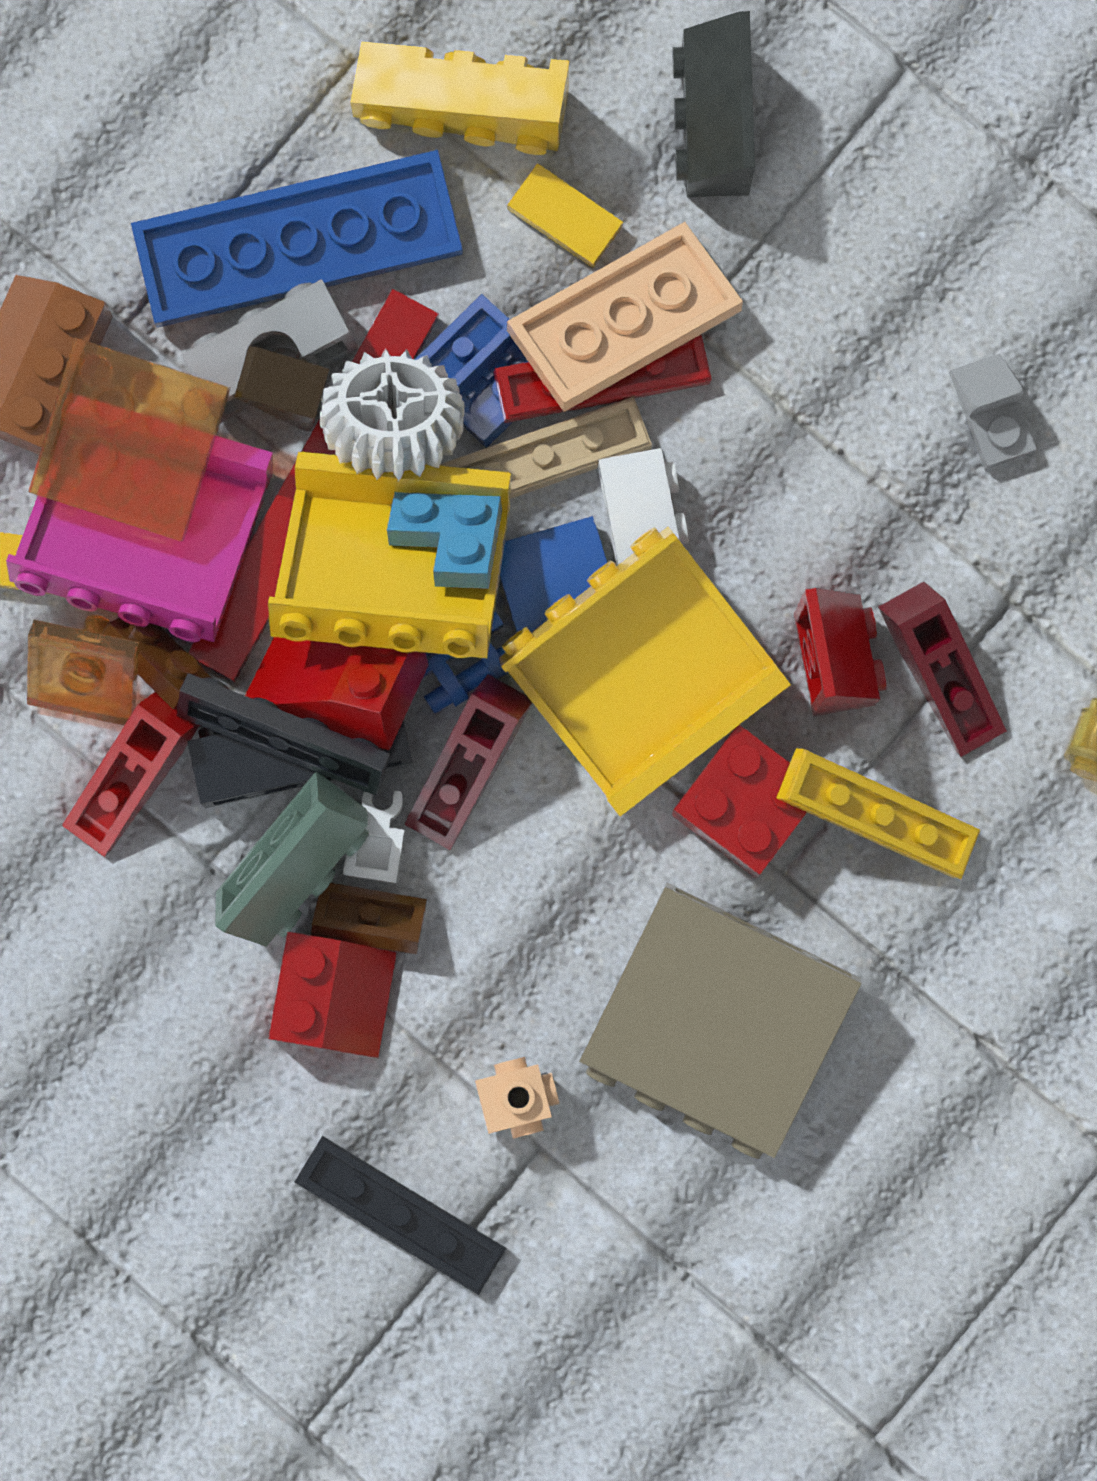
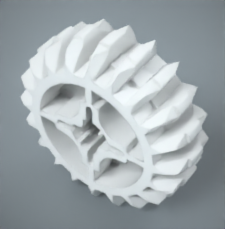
[320,348,464,481]

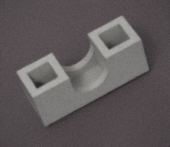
[181,279,359,423]

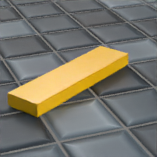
[777,748,980,879]

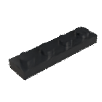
[177,673,390,796]

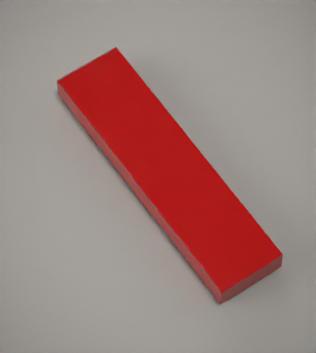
[494,334,712,423]

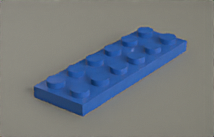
[131,150,463,328]

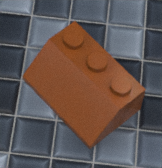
[0,275,113,460]

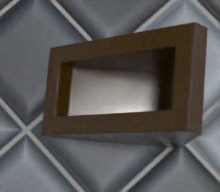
[234,346,329,432]

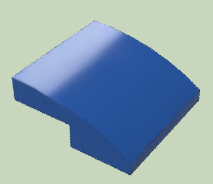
[414,294,528,448]
[500,516,607,633]

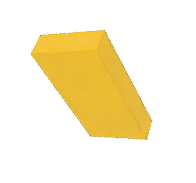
[507,163,623,268]

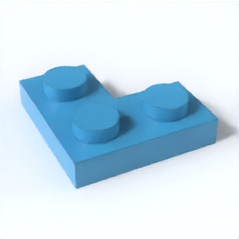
[387,492,502,589]

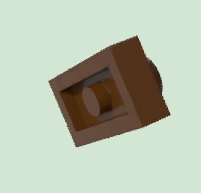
[100,618,212,709]
[311,883,427,955]

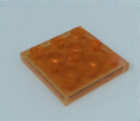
[28,338,231,541]

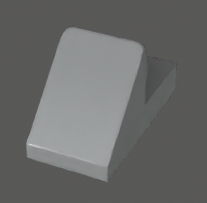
[949,353,1037,470]

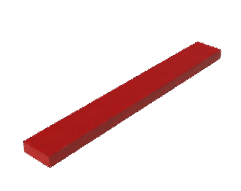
[188,289,439,682]

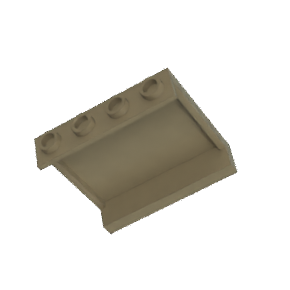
[579,882,862,1159]

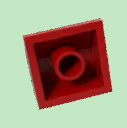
[268,932,397,1059]

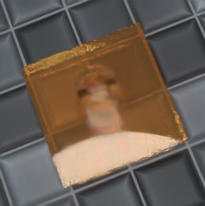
[27,615,139,726]

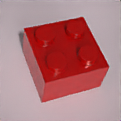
[671,725,807,879]

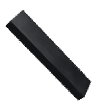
[294,1136,507,1295]

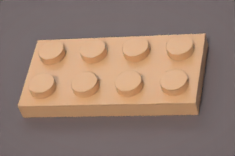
[507,222,743,412]

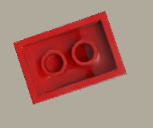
[794,588,887,717]
[245,637,429,750]

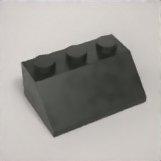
[672,11,755,197]

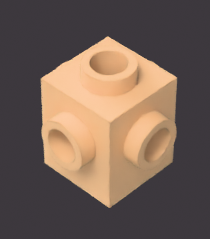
[475,1057,560,1139]

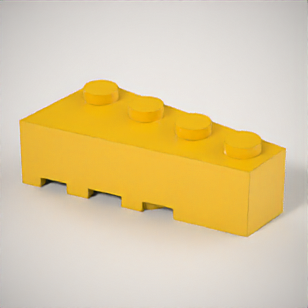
[350,41,569,155]

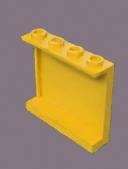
[268,452,511,659]
[499,526,791,817]

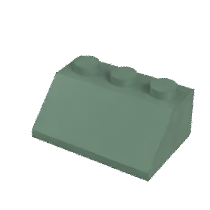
[215,772,369,947]

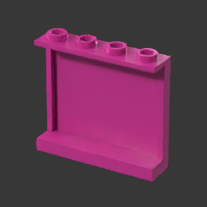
[6,392,273,642]

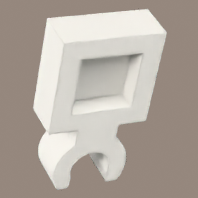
[343,791,405,884]

